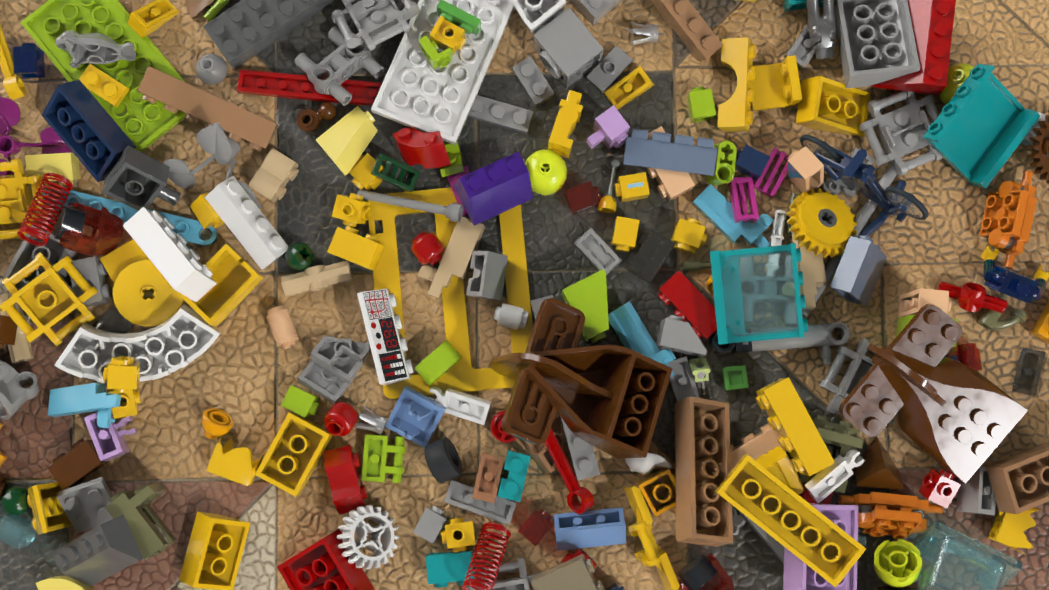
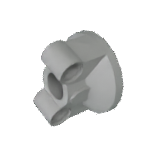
[0,358,39,420]

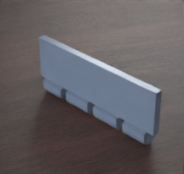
[623,129,717,176]

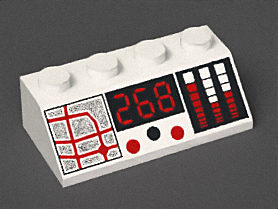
[357,289,414,385]

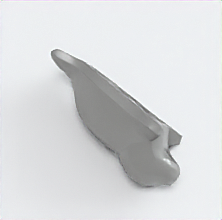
[55,30,136,68]

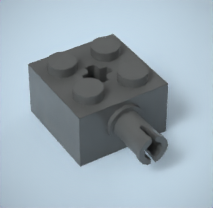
[102,146,181,211]

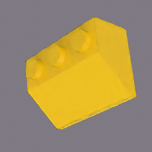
[179,511,251,590]

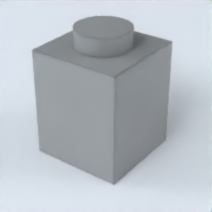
[413,505,448,544]

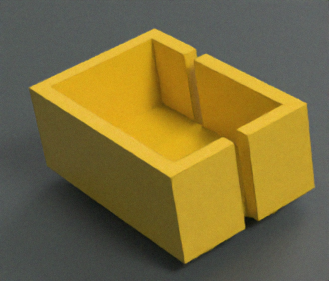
[177,244,264,327]

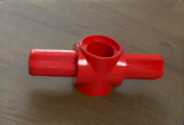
[937,281,1007,313]

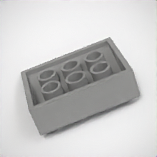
[834,0,920,89]

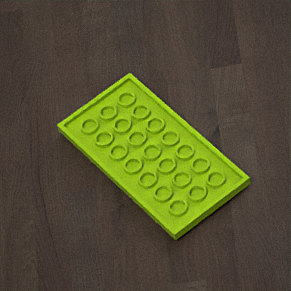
[20,0,186,152]

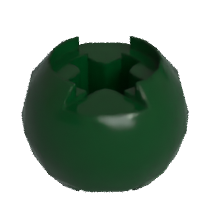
[285,242,314,271]
[2,486,29,516]

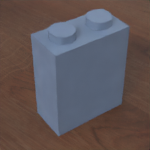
[830,236,887,307]

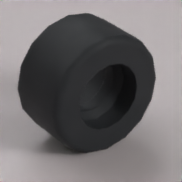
[424,437,462,483]

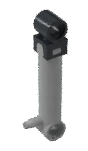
[709,322,850,365]

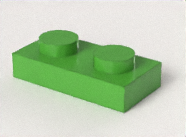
[437,0,481,36]

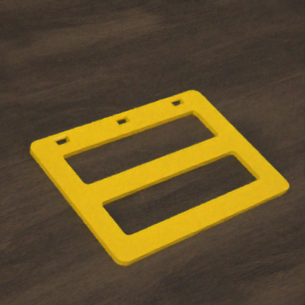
[368,187,533,399]

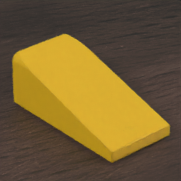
[128,0,179,38]
[604,66,654,110]

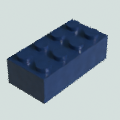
[42,80,136,182]

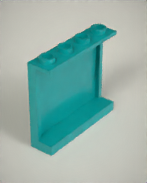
[923,64,1040,189]

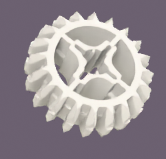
[337,505,400,569]

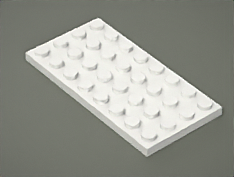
[371,0,515,145]

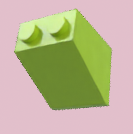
[561,269,609,344]

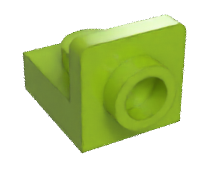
[419,35,453,70]
[440,141,464,177]

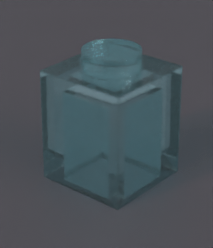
[0,514,36,549]

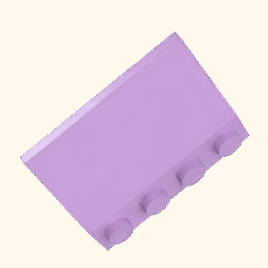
[783,503,858,590]

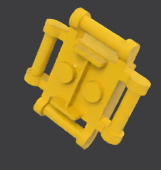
[0,158,50,240]
[0,252,99,346]

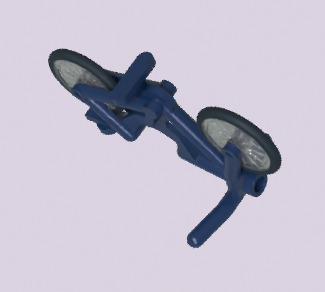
[800,135,929,237]

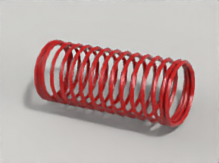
[17,172,73,246]
[462,522,511,590]

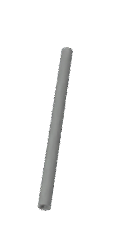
[802,162,898,317]

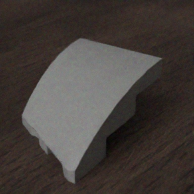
[298,336,371,404]

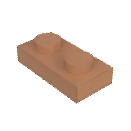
[472,453,504,503]

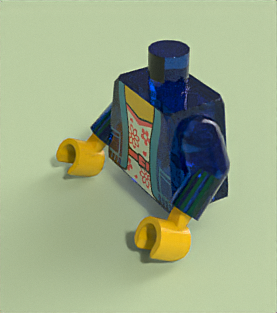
[981,245,1049,303]

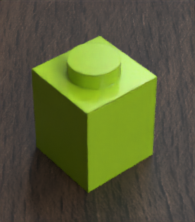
[686,87,716,123]
[280,385,320,418]

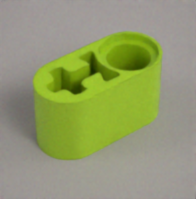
[706,141,737,186]
[414,340,462,386]

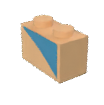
[787,146,824,193]

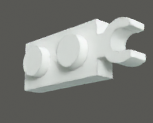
[429,386,491,425]
[804,447,865,504]

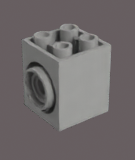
[533,7,604,89]

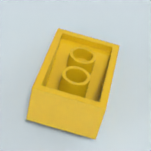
[796,76,871,137]
[27,482,73,535]

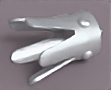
[630,22,664,45]
[355,406,391,435]

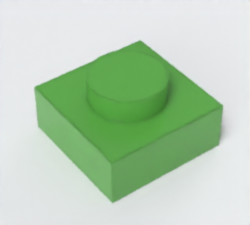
[722,365,749,391]

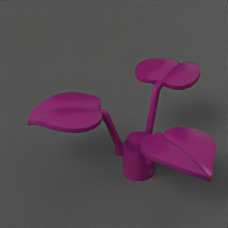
[0,97,73,176]

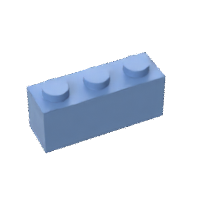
[553,507,626,551]

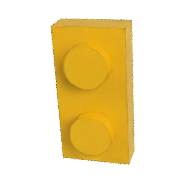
[79,64,130,108]

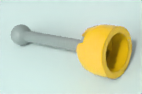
[598,159,620,213]

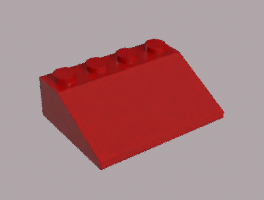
[871,0,956,95]
[277,529,375,590]

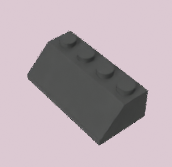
[52,515,143,586]

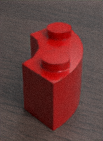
[392,127,451,169]
[323,445,368,515]

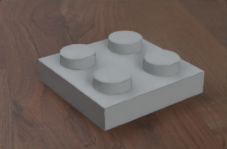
[57,477,113,533]

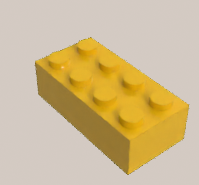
[755,377,835,476]

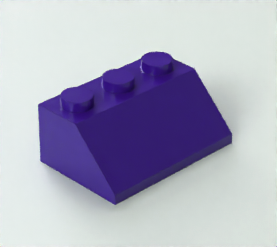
[453,152,533,226]

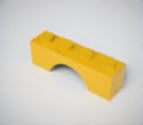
[717,37,756,132]

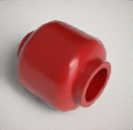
[411,231,445,266]
[324,402,358,436]

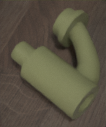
[977,293,1027,330]

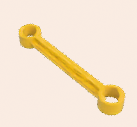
[0,23,27,100]

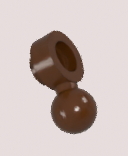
[296,102,336,132]

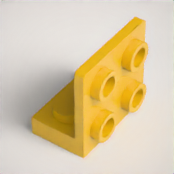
[751,55,802,111]

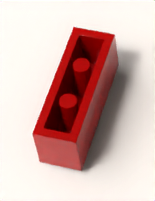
[657,270,717,340]

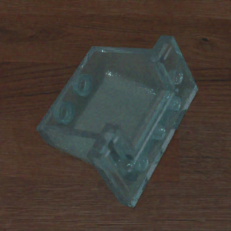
[913,521,1022,590]

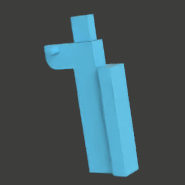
[691,184,774,248]
[608,301,676,378]
[48,383,121,428]

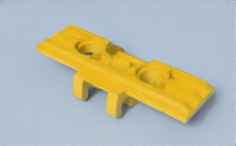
[623,486,680,590]

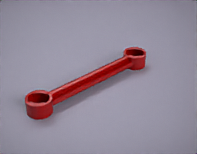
[544,429,594,514]

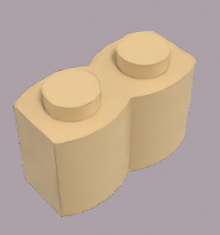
[249,148,299,203]

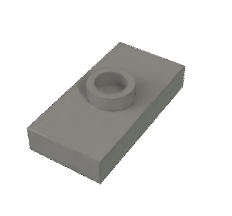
[586,45,633,94]
[574,228,622,275]

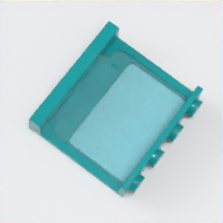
[710,243,808,344]

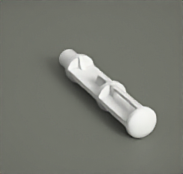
[766,210,788,277]

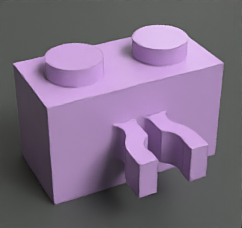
[586,105,630,150]
[84,412,138,461]

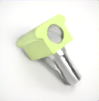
[688,357,711,395]

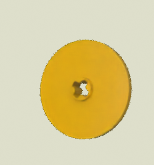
[113,259,183,327]

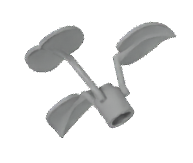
[163,122,262,209]

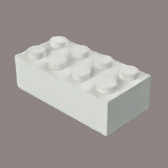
[123,207,217,302]

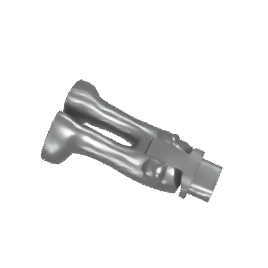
[806,0,837,59]

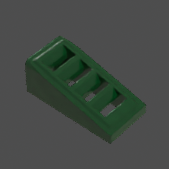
[371,153,420,192]

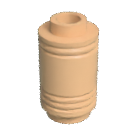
[266,305,299,349]

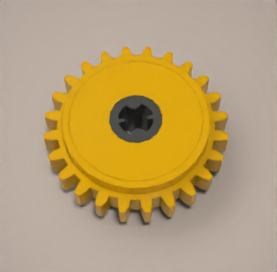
[787,189,857,258]

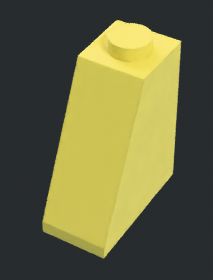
[316,106,378,175]

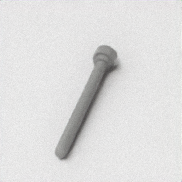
[357,190,463,222]

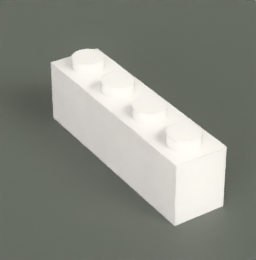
[204,176,289,270]

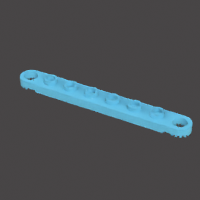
[43,186,218,246]

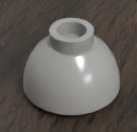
[196,54,227,85]

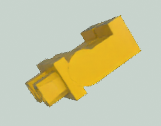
[548,90,583,159]

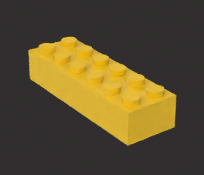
[716,454,866,588]

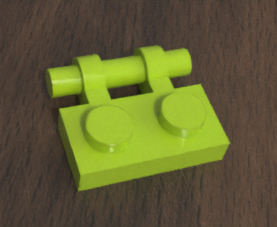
[361,434,406,483]

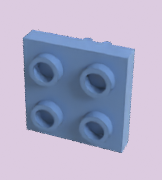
[385,386,447,448]

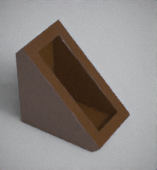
[852,437,904,490]

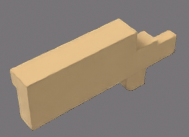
[417,217,485,299]
[782,232,826,309]

